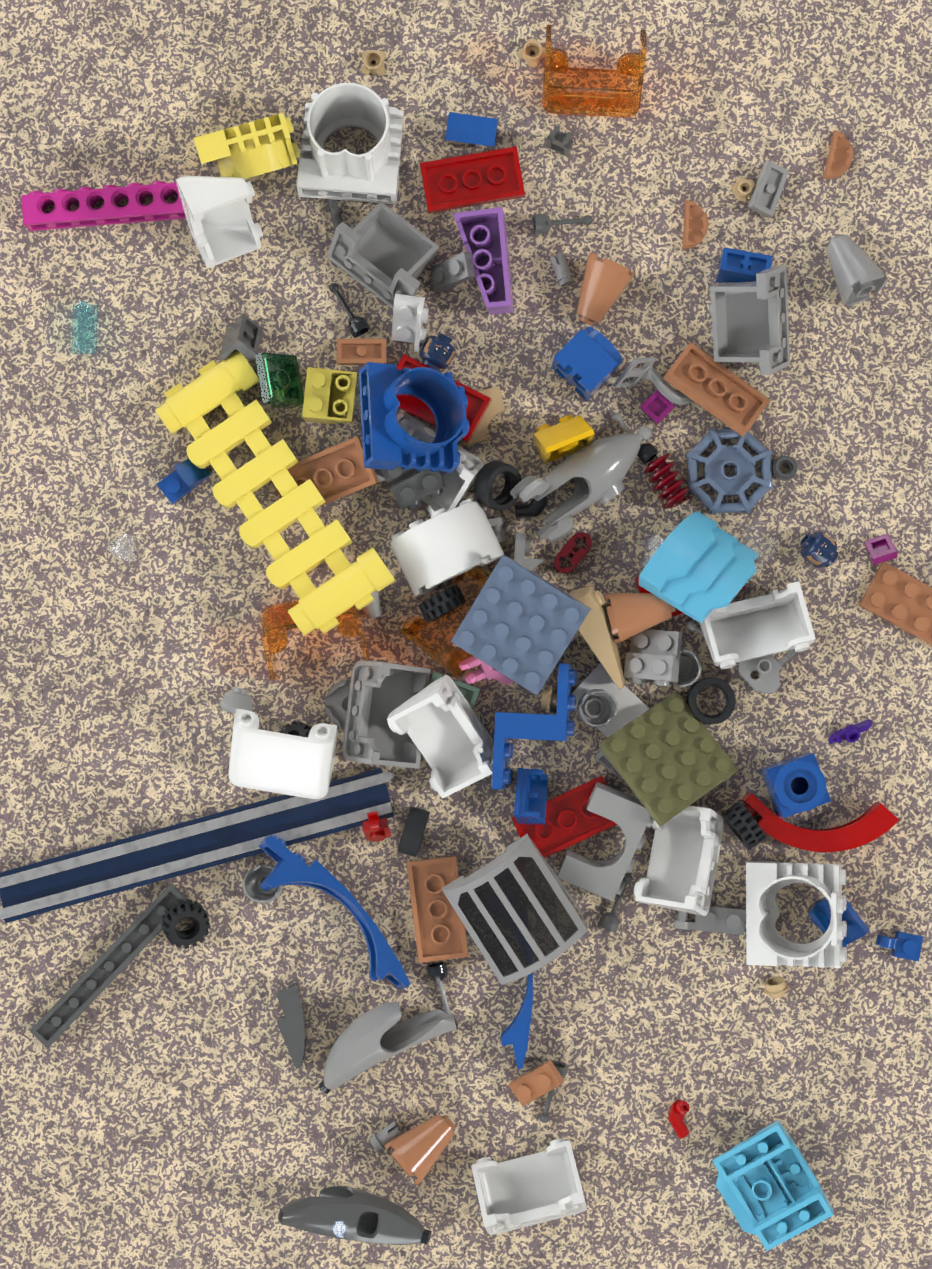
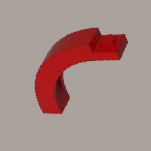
[741,792,899,852]

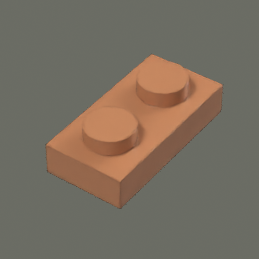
[337,339,387,365]
[508,1059,564,1106]

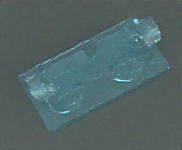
[71,301,98,354]

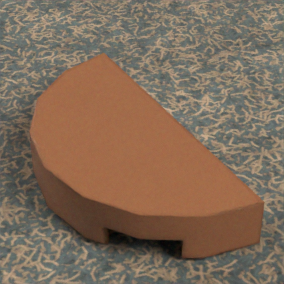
[823,130,853,179]
[682,199,709,250]

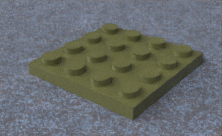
[598,691,739,827]

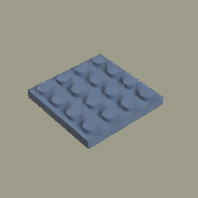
[450,555,591,695]

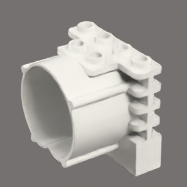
[297,83,404,204]

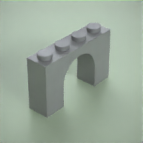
[557,782,654,901]

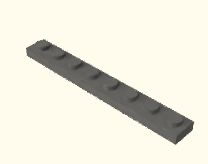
[30,883,188,1049]

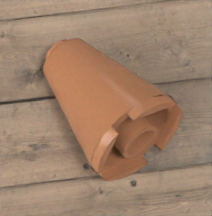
[577,253,635,326]
[604,593,676,643]
[384,1114,455,1186]

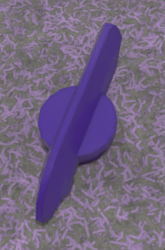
[828,719,872,744]

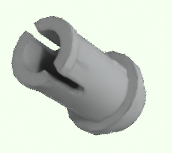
[550,253,574,287]
[370,1121,403,1152]

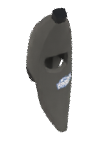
[278,1186,432,1245]

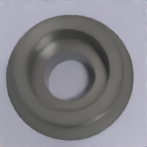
[772,456,797,481]

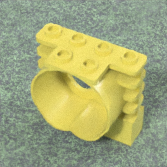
[194,113,301,179]

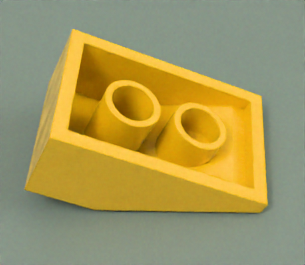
[533,414,595,465]

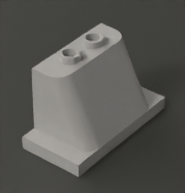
[326,202,439,309]
[709,265,790,375]

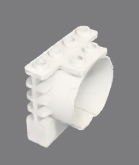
[746,861,847,969]

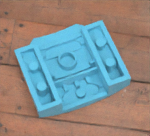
[638,511,759,623]
[712,1120,834,1251]

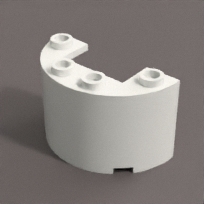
[390,498,504,598]

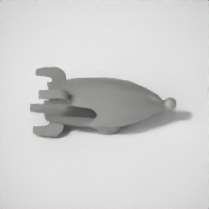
[510,426,652,544]

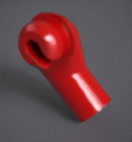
[668,1100,690,1139]

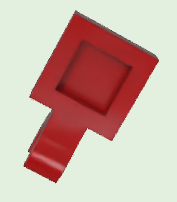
[362,811,391,842]

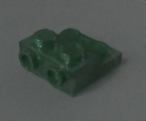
[255,352,304,409]

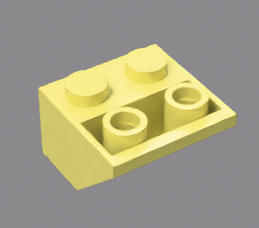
[302,367,357,424]

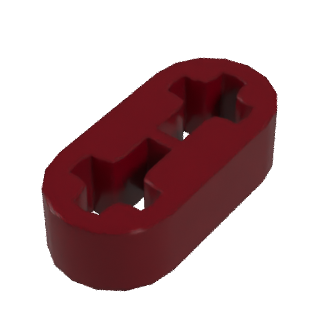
[554,532,592,574]

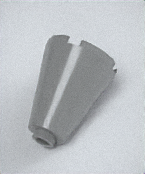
[826,234,888,306]

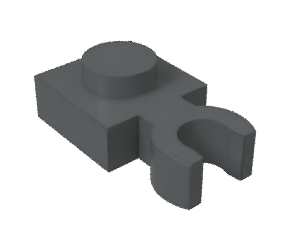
[546,126,573,157]

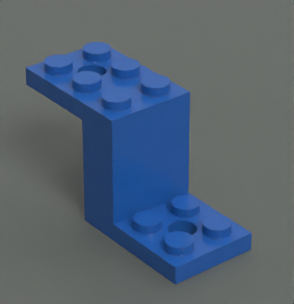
[492,664,577,789]

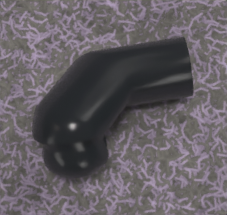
[515,495,548,518]

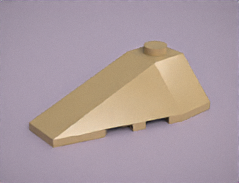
[569,585,626,690]

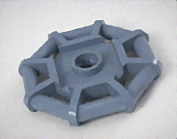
[685,428,774,515]

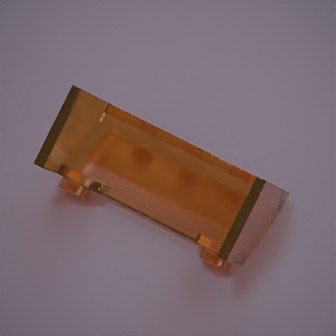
[542,25,647,117]
[261,599,372,681]

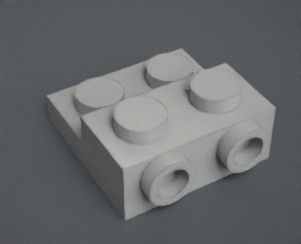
[624,629,682,686]

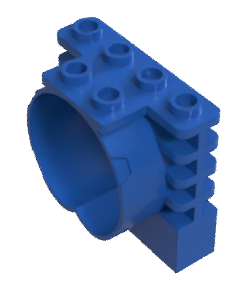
[359,362,469,473]

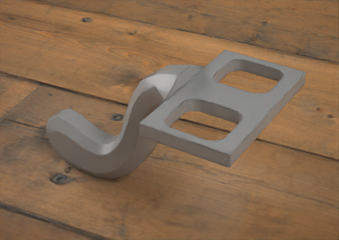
[613,357,693,405]

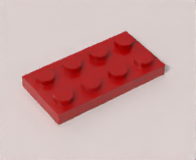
[420,146,525,214]
[396,354,492,443]
[511,775,617,864]

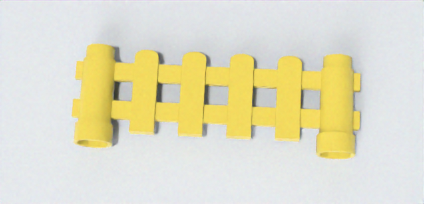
[155,349,396,636]

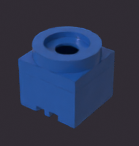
[551,326,623,402]
[760,752,831,818]

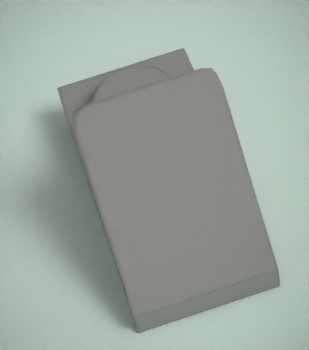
[514,532,544,572]

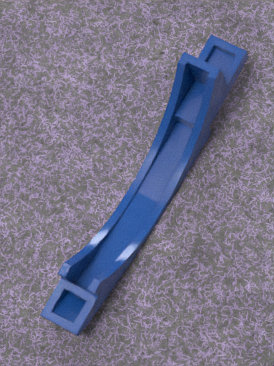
[258,835,411,989]
[473,867,533,1069]

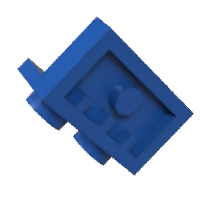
[809,894,869,947]

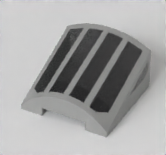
[442,834,588,985]

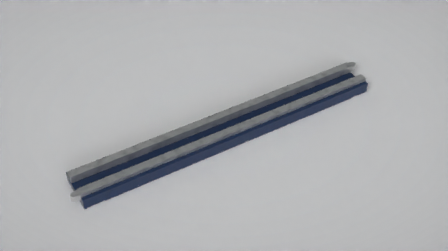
[0,768,395,923]

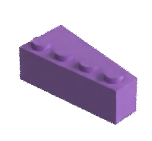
[453,207,514,315]

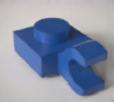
[876,931,923,961]

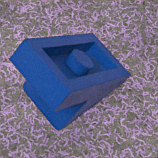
[157,459,212,505]

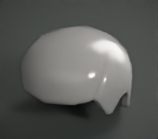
[672,648,702,687]
[577,689,618,727]
[242,865,284,904]

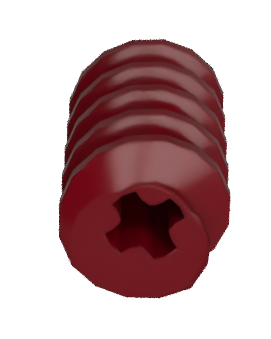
[644,453,693,509]

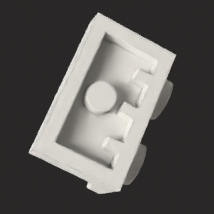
[391,294,429,352]

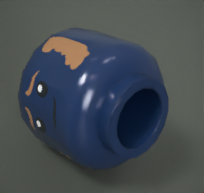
[419,333,456,372]
[800,531,838,568]

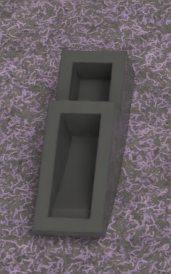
[276,983,307,1069]

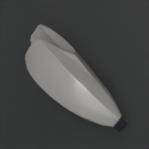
[319,1002,458,1094]

